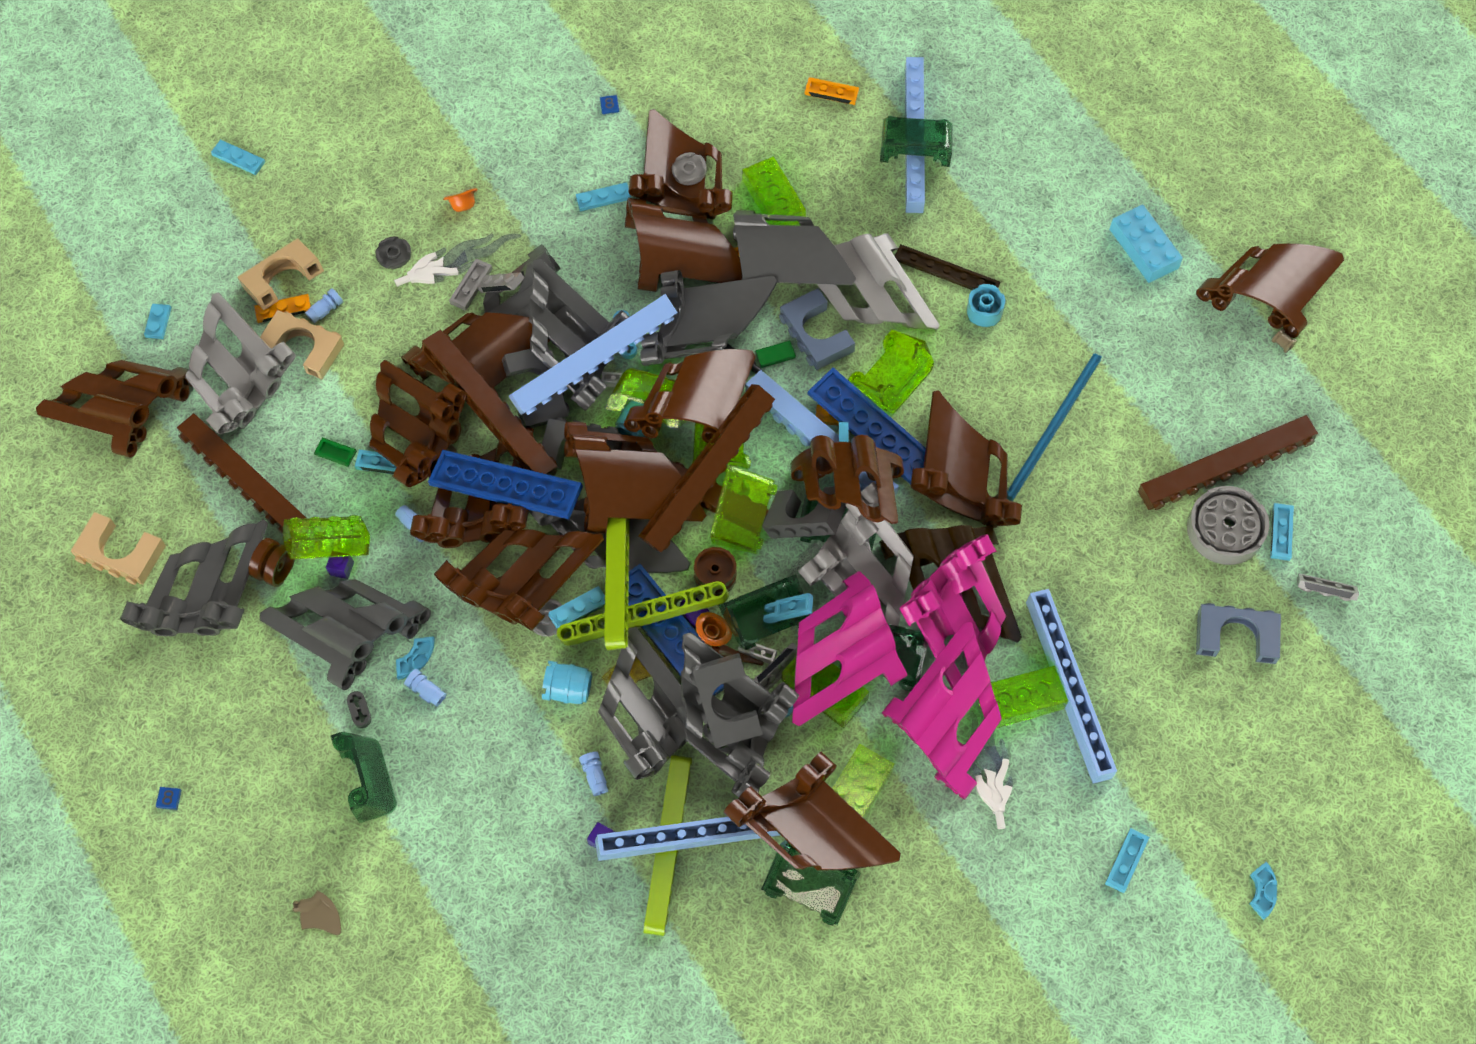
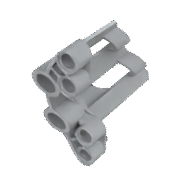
[798,233,939,330]
[186,293,296,434]
[798,482,914,641]

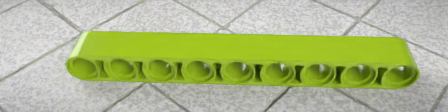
[604,517,630,650]
[557,581,729,646]
[643,755,692,936]

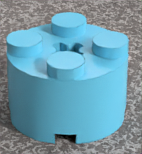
[966,284,1005,327]

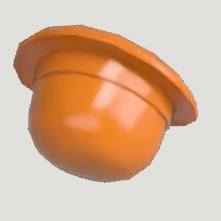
[443,188,477,212]
[695,612,732,646]

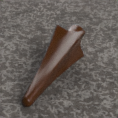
[712,645,764,666]

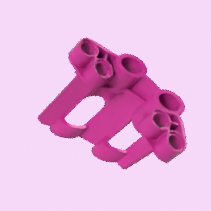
[899,534,1006,689]
[792,571,908,726]
[882,622,1002,800]

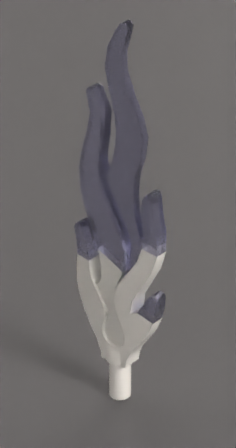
[394,234,521,287]
[969,698,1013,829]

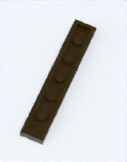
[895,244,1001,290]

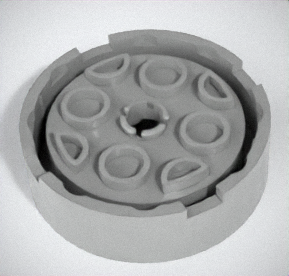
[1187,486,1269,565]

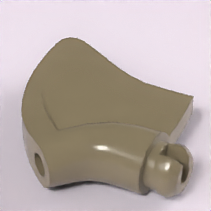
[293,890,341,935]

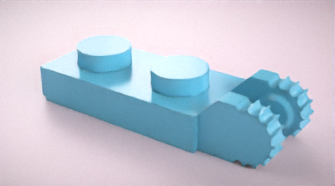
[763,593,813,623]

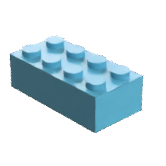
[1109,204,1183,283]

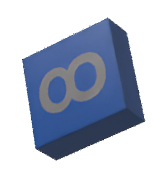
[600,95,619,114]
[156,787,182,810]

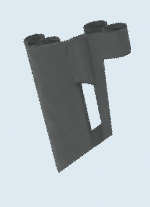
[733,210,856,285]
[640,270,778,366]
[529,498,690,573]

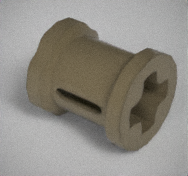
[1272,329,1297,353]

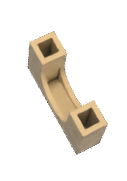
[237,238,324,310]
[260,310,344,379]
[71,512,166,585]

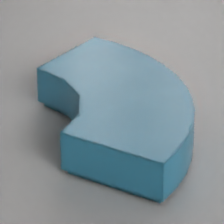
[396,636,435,680]
[1249,862,1277,920]

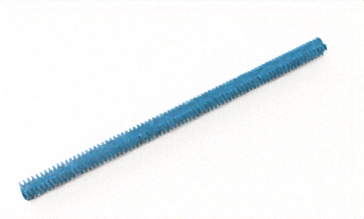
[1007,353,1102,501]

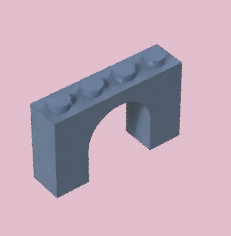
[779,288,855,370]
[1196,603,1281,664]

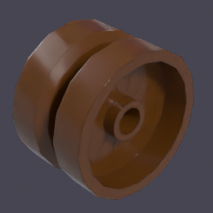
[248,538,295,587]
[694,547,737,596]

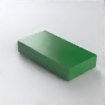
[755,340,796,368]
[314,437,357,467]

